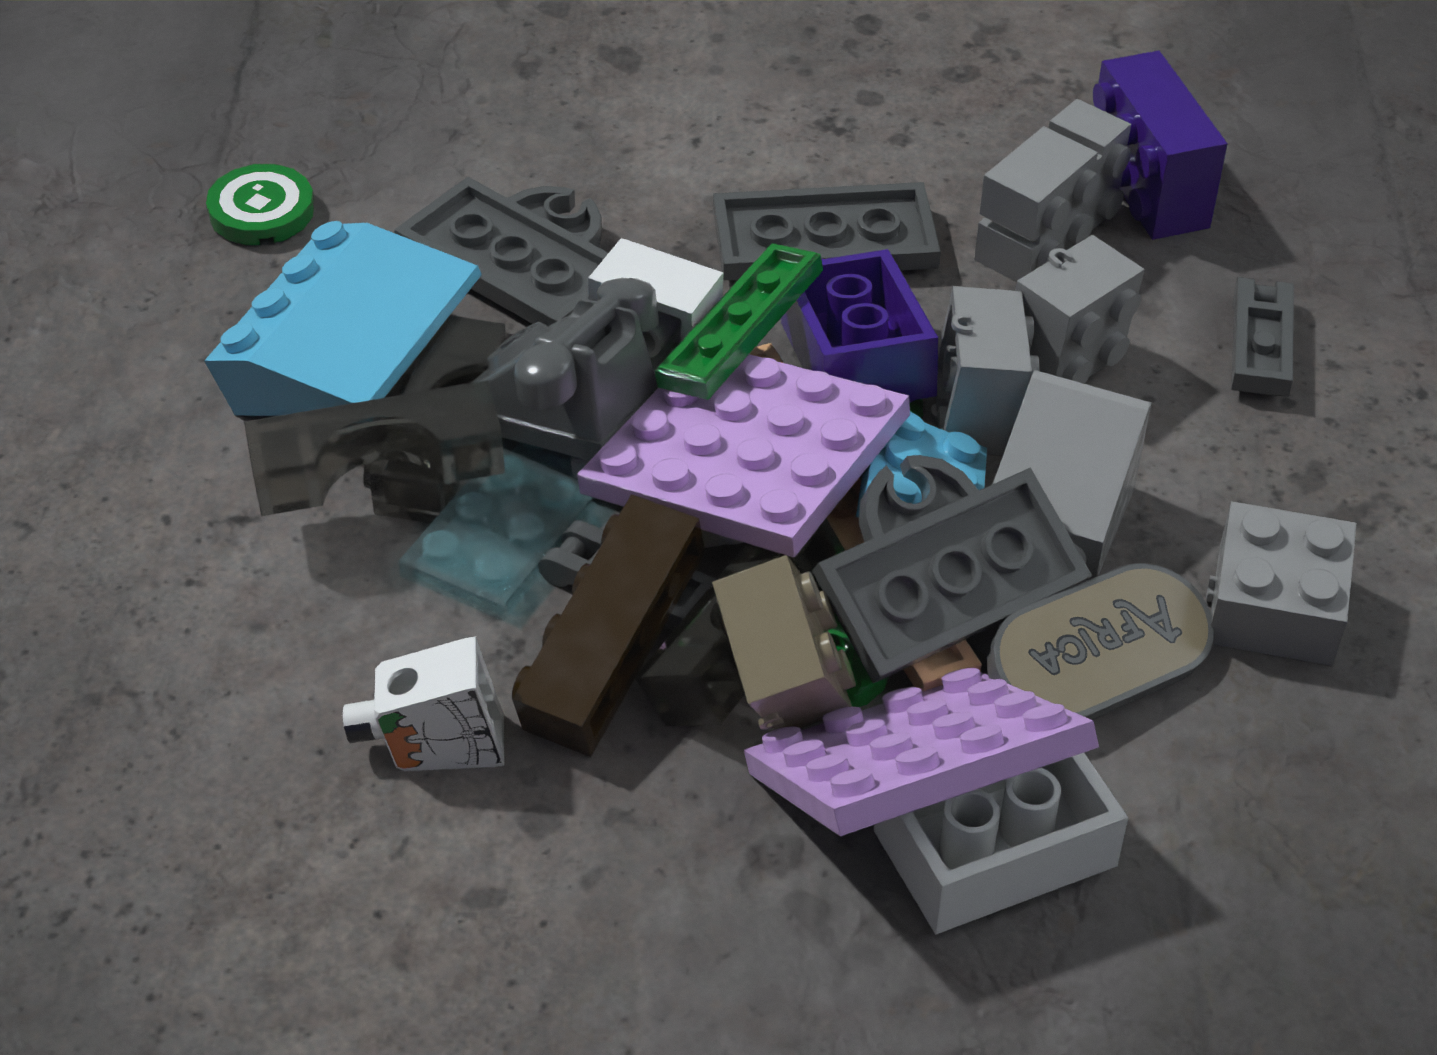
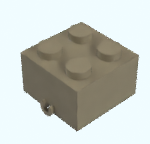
[712,555,856,730]

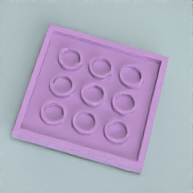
[577,354,910,557]
[744,668,1099,836]

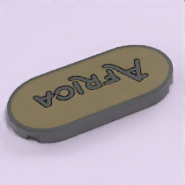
[987,563,1214,720]

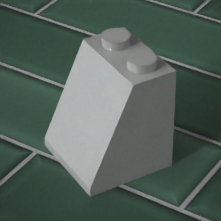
[993,370,1151,581]

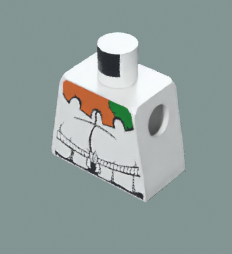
[343,636,504,771]

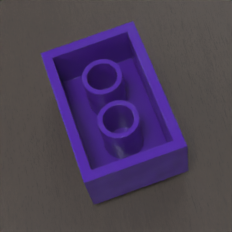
[1093,50,1228,240]
[781,249,938,403]

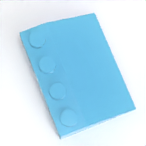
[204,221,482,417]

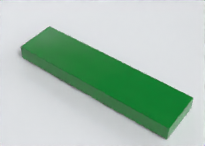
[655,243,823,400]

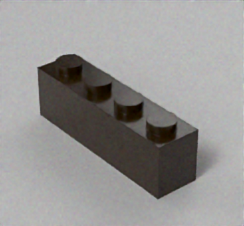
[512,494,705,757]

